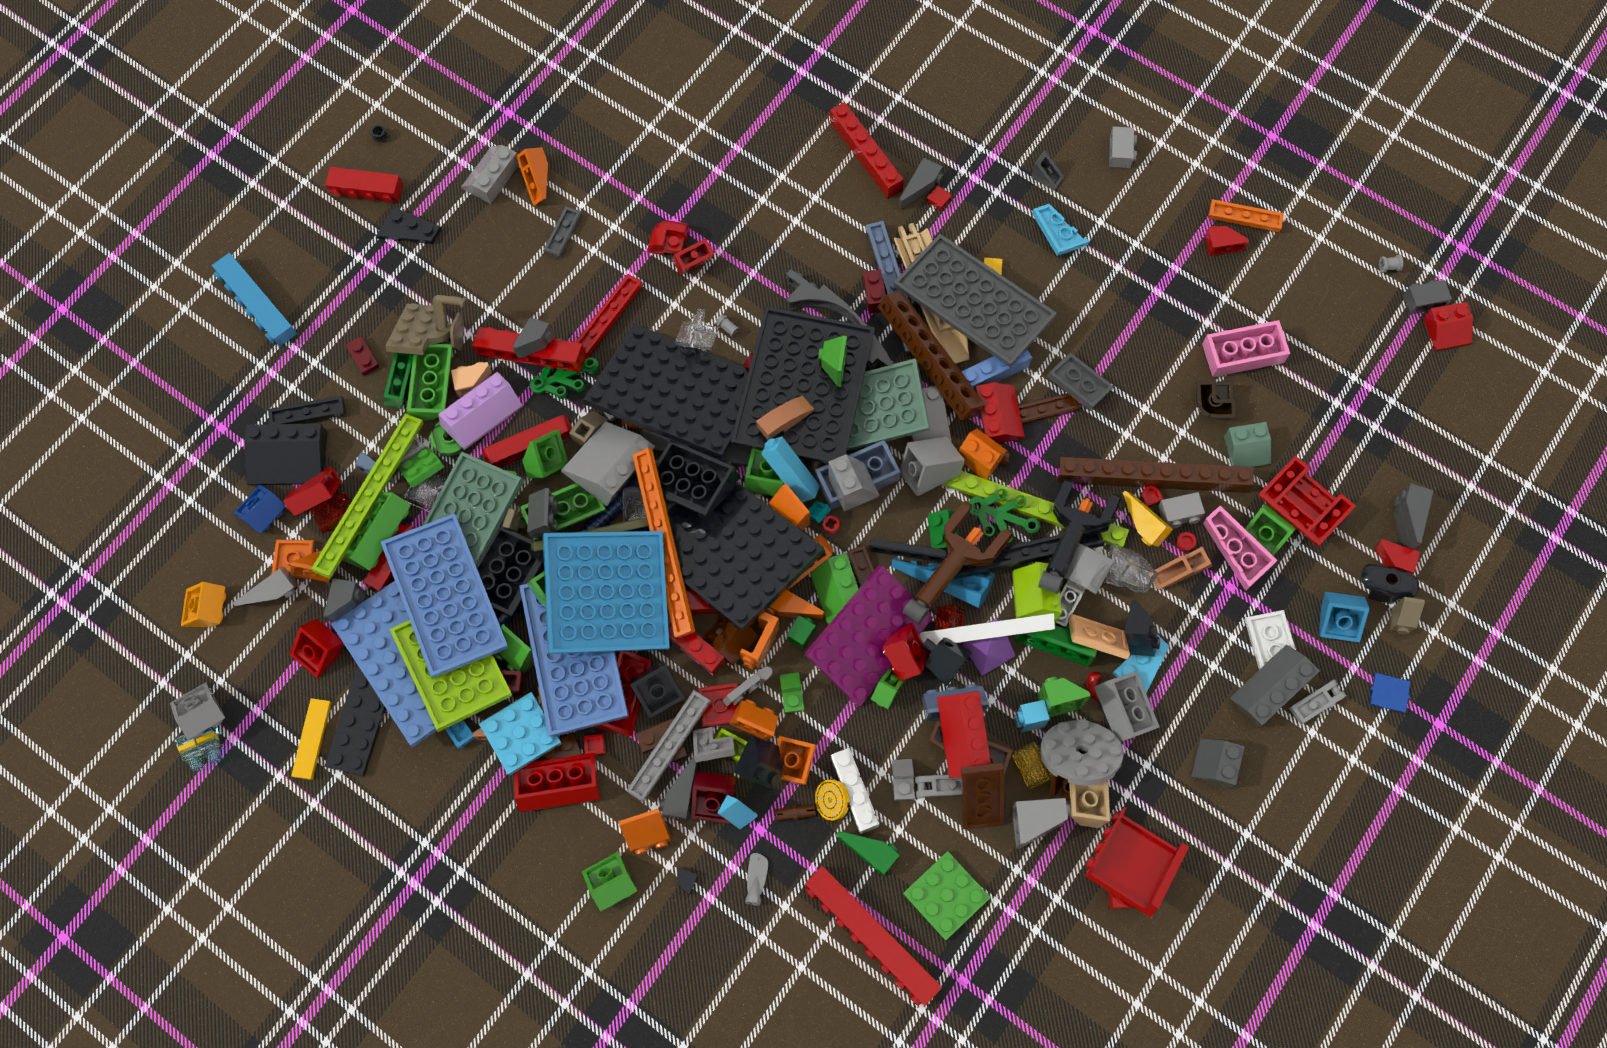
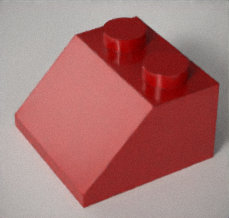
[1423,302,1473,351]
[289,618,344,678]
[883,622,929,681]

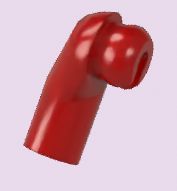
[1086,672,1101,702]

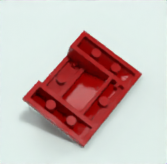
[1258,455,1356,547]

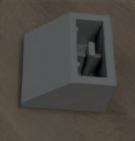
[527,488,558,538]

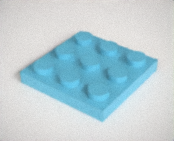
[479,692,562,776]

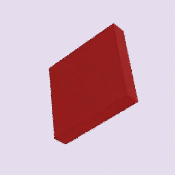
[698,683,738,728]

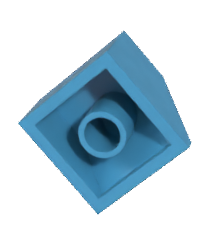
[1319,591,1370,642]

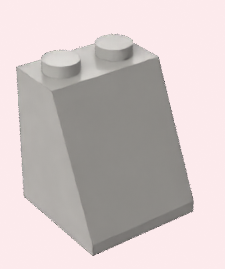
[900,437,965,496]
[828,454,880,511]
[1012,798,1071,849]

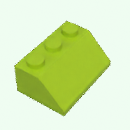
[1012,562,1062,624]

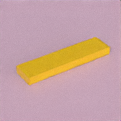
[291,698,332,780]

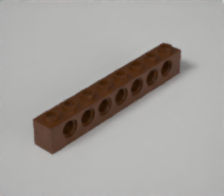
[878,291,986,420]

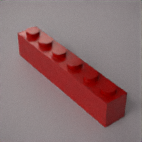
[830,102,903,199]
[472,327,586,372]

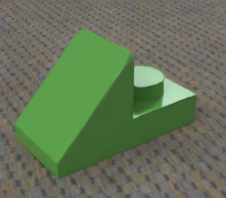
[780,672,804,714]

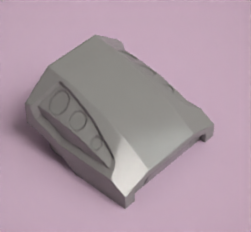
[1064,544,1114,595]

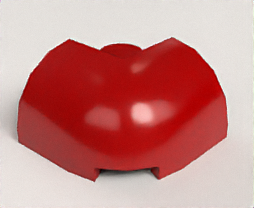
[647,220,690,256]

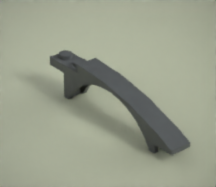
[786,269,893,370]

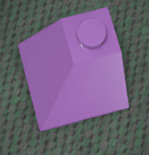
[961,618,1015,676]

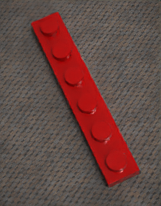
[576,274,643,364]

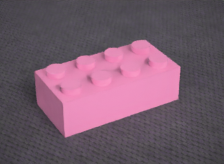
[1202,320,1290,377]

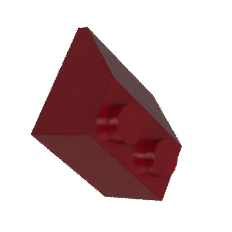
[691,771,737,824]

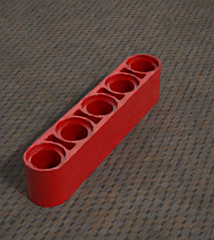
[482,415,572,468]

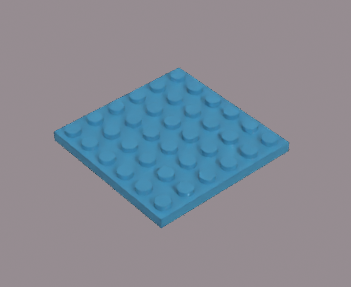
[543,531,669,654]

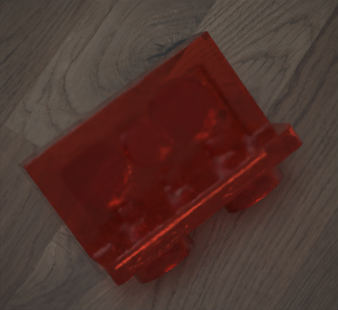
[310,491,351,534]

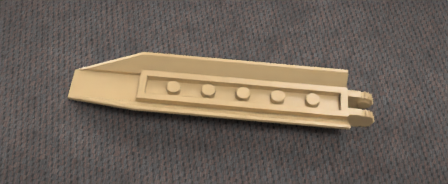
[894,223,969,364]

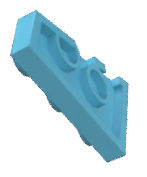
[1032,204,1090,256]

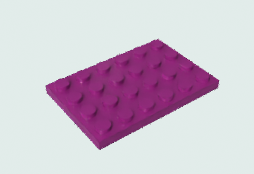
[804,565,933,707]

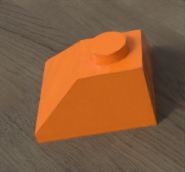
[289,551,330,583]

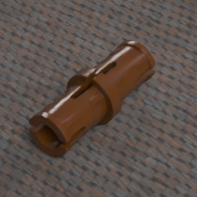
[774,803,816,822]

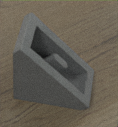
[1031,151,1064,190]

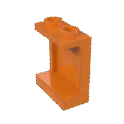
[740,612,780,670]

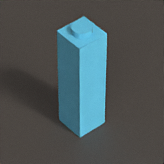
[762,437,820,502]

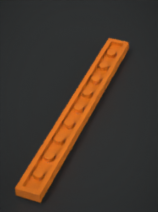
[633,448,695,638]

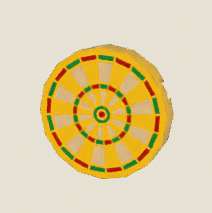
[815,779,850,820]

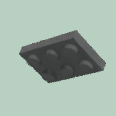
[1047,353,1114,411]

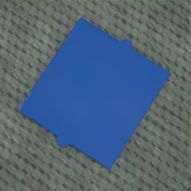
[1370,673,1411,713]

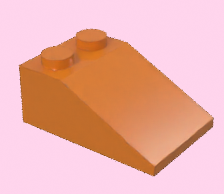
[618,808,671,855]

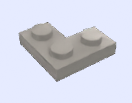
[693,727,735,762]

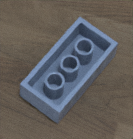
[815,440,901,510]

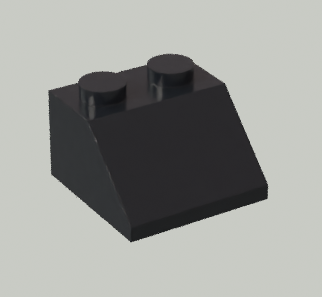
[1124,600,1161,657]
[734,734,784,790]

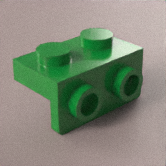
[928,509,961,550]

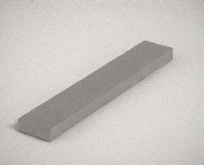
[626,690,711,803]

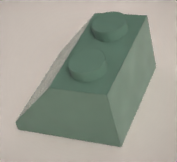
[1224,422,1271,468]

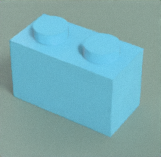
[1014,700,1049,733]

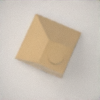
[1070,782,1110,828]

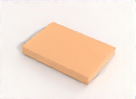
[1068,614,1130,659]

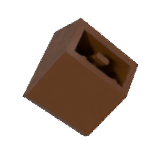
[703,616,758,666]

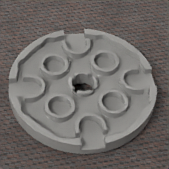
[1040,719,1123,786]

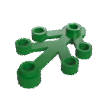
[530,358,600,399]
[969,489,1040,543]

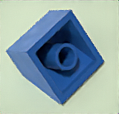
[233,485,285,534]

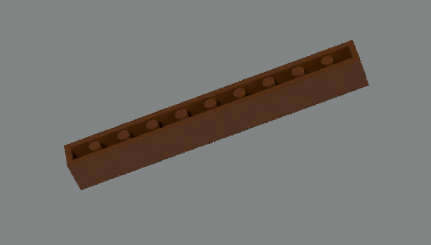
[1057,457,1254,493]

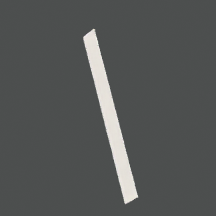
[920,613,1055,644]

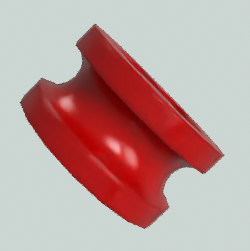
[823,515,840,535]

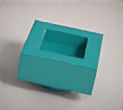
[808,501,831,523]

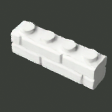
[831,748,879,834]

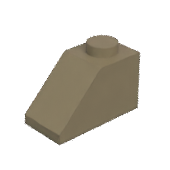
[1390,597,1425,635]

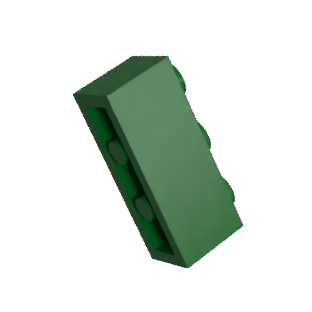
[383,352,413,409]

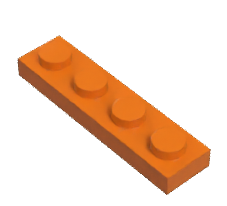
[1208,199,1284,232]

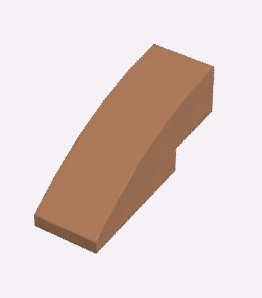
[756,396,814,440]
[1149,547,1213,590]

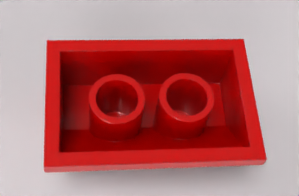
[976,382,1025,443]

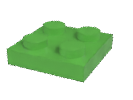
[398,447,444,489]

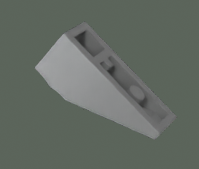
[233,567,298,606]

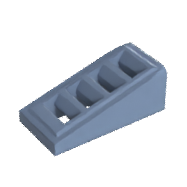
[355,452,395,484]

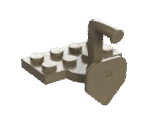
[385,295,466,355]

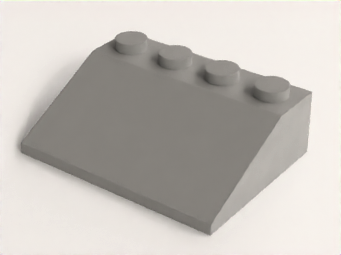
[561,422,655,506]

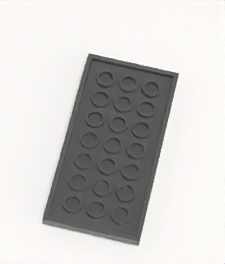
[894,234,1057,368]

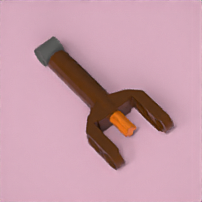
[903,500,1014,624]

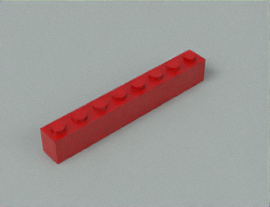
[805,866,942,1007]

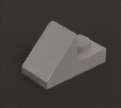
[892,759,915,801]

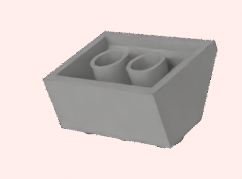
[461,145,519,204]
[1094,671,1159,742]

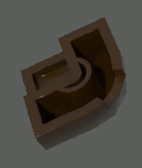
[1196,381,1236,419]

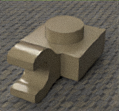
[503,508,527,532]

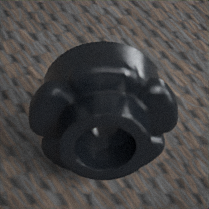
[371,125,388,142]

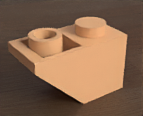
[451,362,492,397]

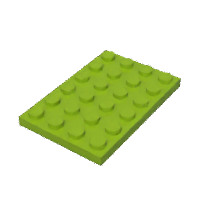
[390,620,512,732]

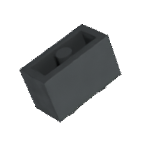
[1403,280,1452,315]

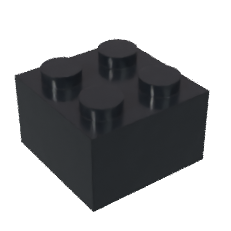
[629,660,685,718]

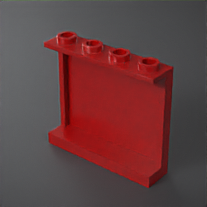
[1085,807,1189,918]

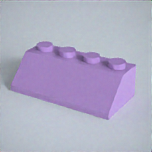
[438,372,523,450]

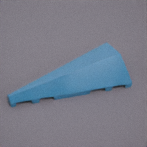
[891,557,995,608]

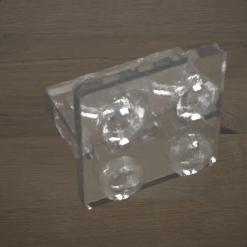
[675,308,718,350]

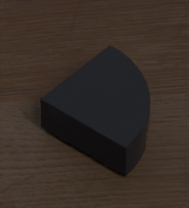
[677,867,698,895]

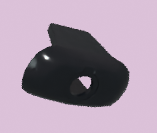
[1361,564,1419,604]

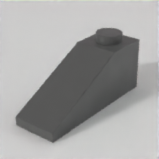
[898,158,944,210]
[660,757,698,821]

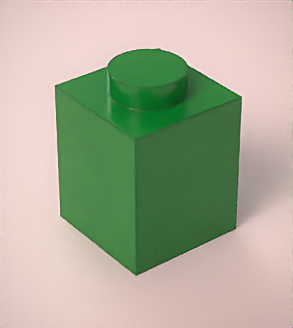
[786,616,816,649]

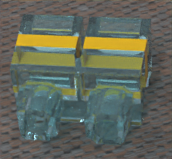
[174,727,224,771]

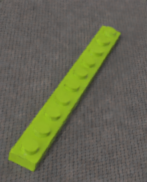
[311,413,423,579]
[941,471,1129,549]

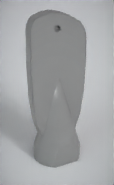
[745,853,768,906]

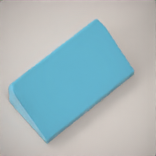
[718,795,758,829]

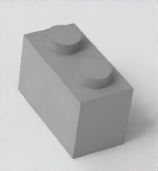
[1109,126,1137,168]
[1158,492,1205,528]

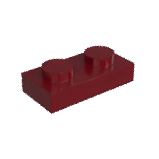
[345,336,380,376]

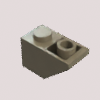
[569,411,609,447]

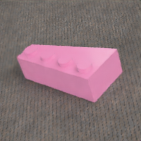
[1203,506,1278,591]

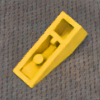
[1123,491,1173,547]

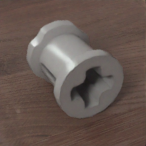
[1379,255,1403,273]

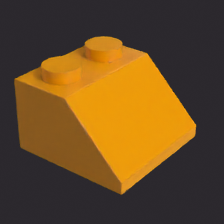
[181,582,226,627]

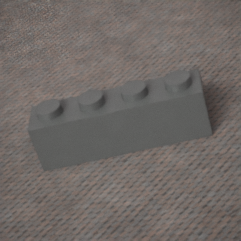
[1229,644,1320,728]

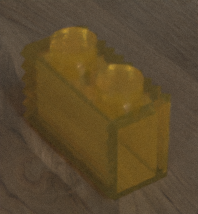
[1012,741,1051,791]

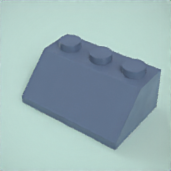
[922,684,989,722]

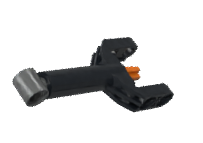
[1038,478,1121,594]

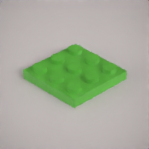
[903,851,991,941]

